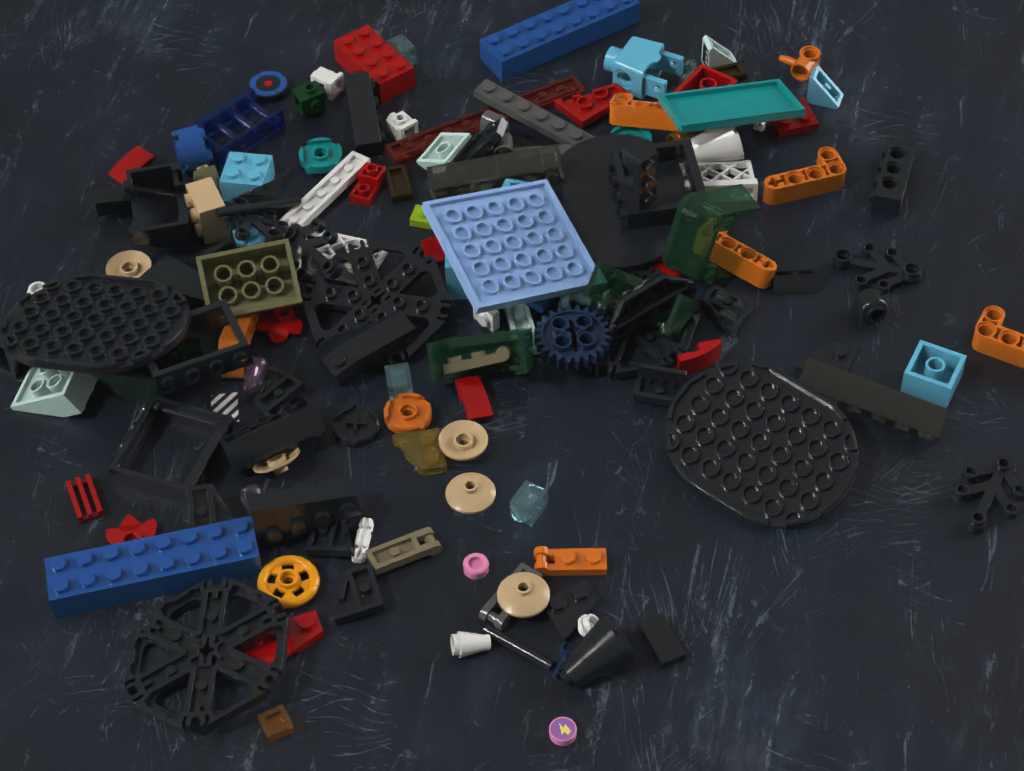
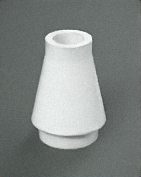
[450,631,491,658]

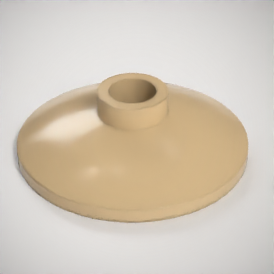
[105,250,152,278]
[438,420,488,461]
[253,447,300,475]
[445,472,496,514]
[497,572,550,618]

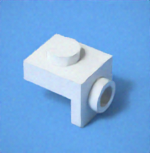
[473,309,500,332]

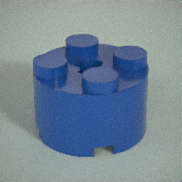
[171,124,214,174]

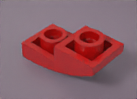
[108,146,156,186]
[349,162,386,207]
[676,339,722,375]
[454,375,493,421]

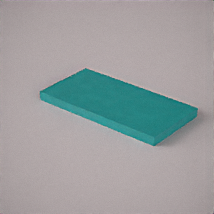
[658,79,805,133]

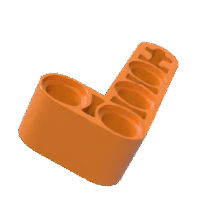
[609,93,680,132]
[762,146,847,205]
[693,216,777,289]
[971,305,1024,368]
[218,313,260,379]

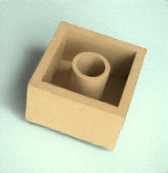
[184,177,231,245]

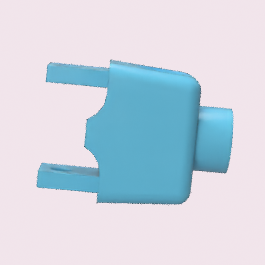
[603,36,684,100]

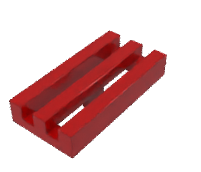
[65,473,104,524]

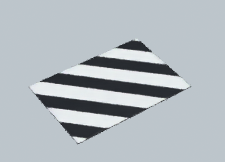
[211,392,239,422]

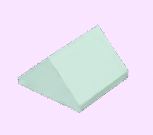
[416,132,472,182]

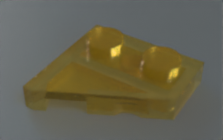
[392,428,447,476]

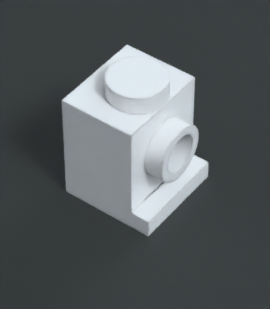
[310,66,345,100]
[385,111,419,146]

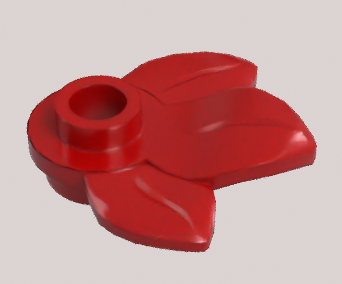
[255,306,303,344]
[106,514,157,544]

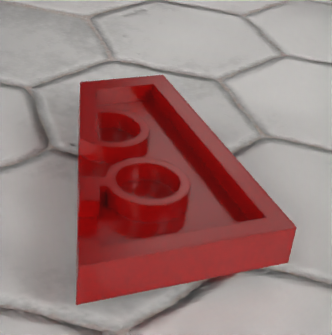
[554,83,629,128]
[243,610,324,664]

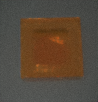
[257,704,295,742]

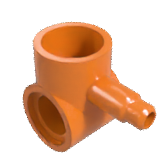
[779,46,821,81]

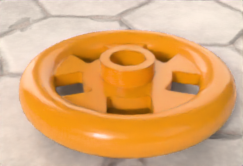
[257,555,320,609]

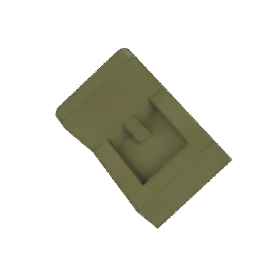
[193,164,221,192]

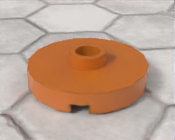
[383,392,432,435]

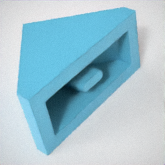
[806,65,844,109]

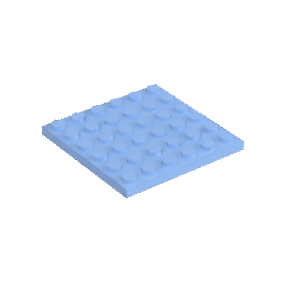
[422,179,604,314]

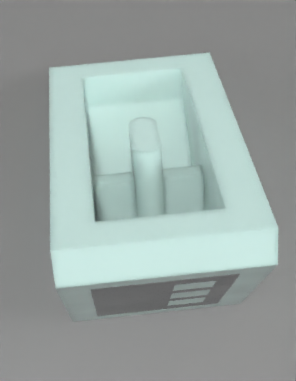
[701,35,737,68]

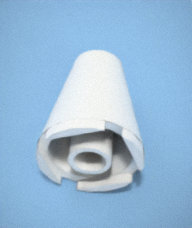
[691,126,745,162]

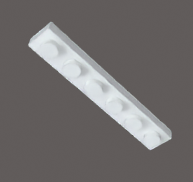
[271,151,371,239]

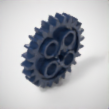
[534,305,612,370]

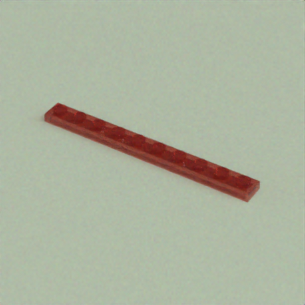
[385,74,584,165]

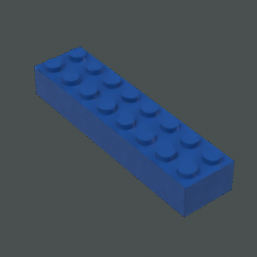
[479,0,640,82]
[44,516,262,618]

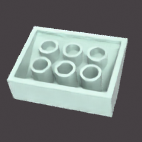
[10,366,101,417]

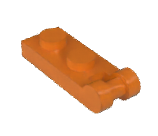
[534,546,607,576]

